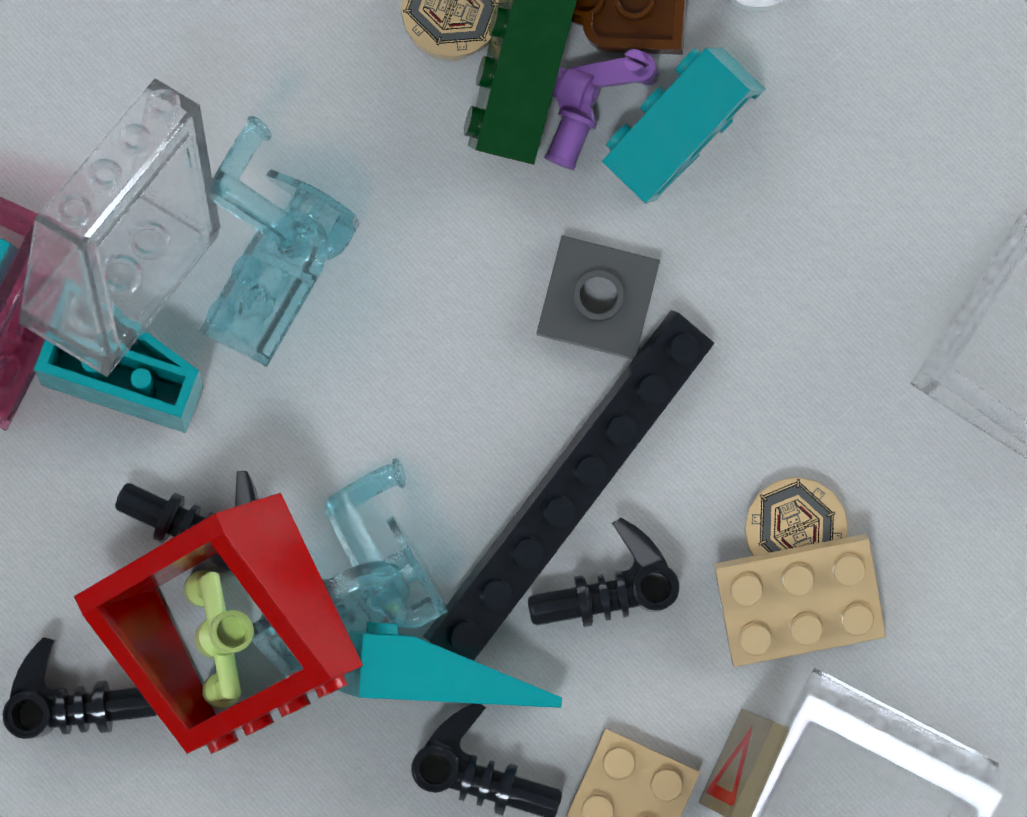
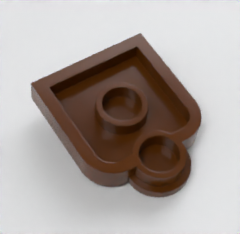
[571,0,687,55]

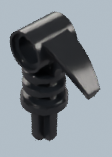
[115,471,259,572]
[528,517,679,627]
[2,637,157,739]
[411,704,562,817]

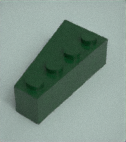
[464,0,577,165]

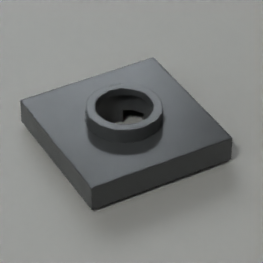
[536,235,660,360]

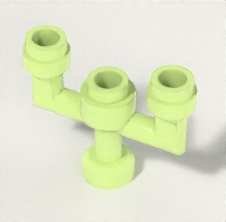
[183,570,254,709]

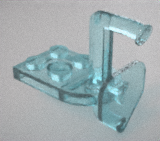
[198,115,360,367]
[252,458,448,678]

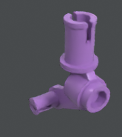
[544,49,659,171]

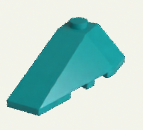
[337,621,562,708]

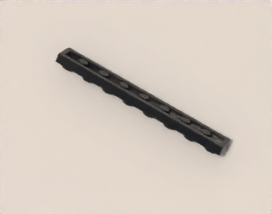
[423,310,715,661]

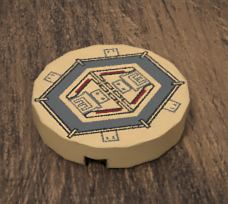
[401,0,499,61]
[744,477,848,556]

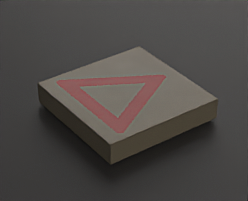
[699,709,790,817]

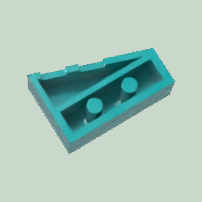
[601,47,766,204]
[34,275,203,433]

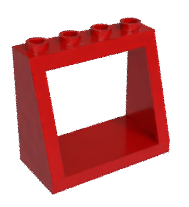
[74,492,363,754]

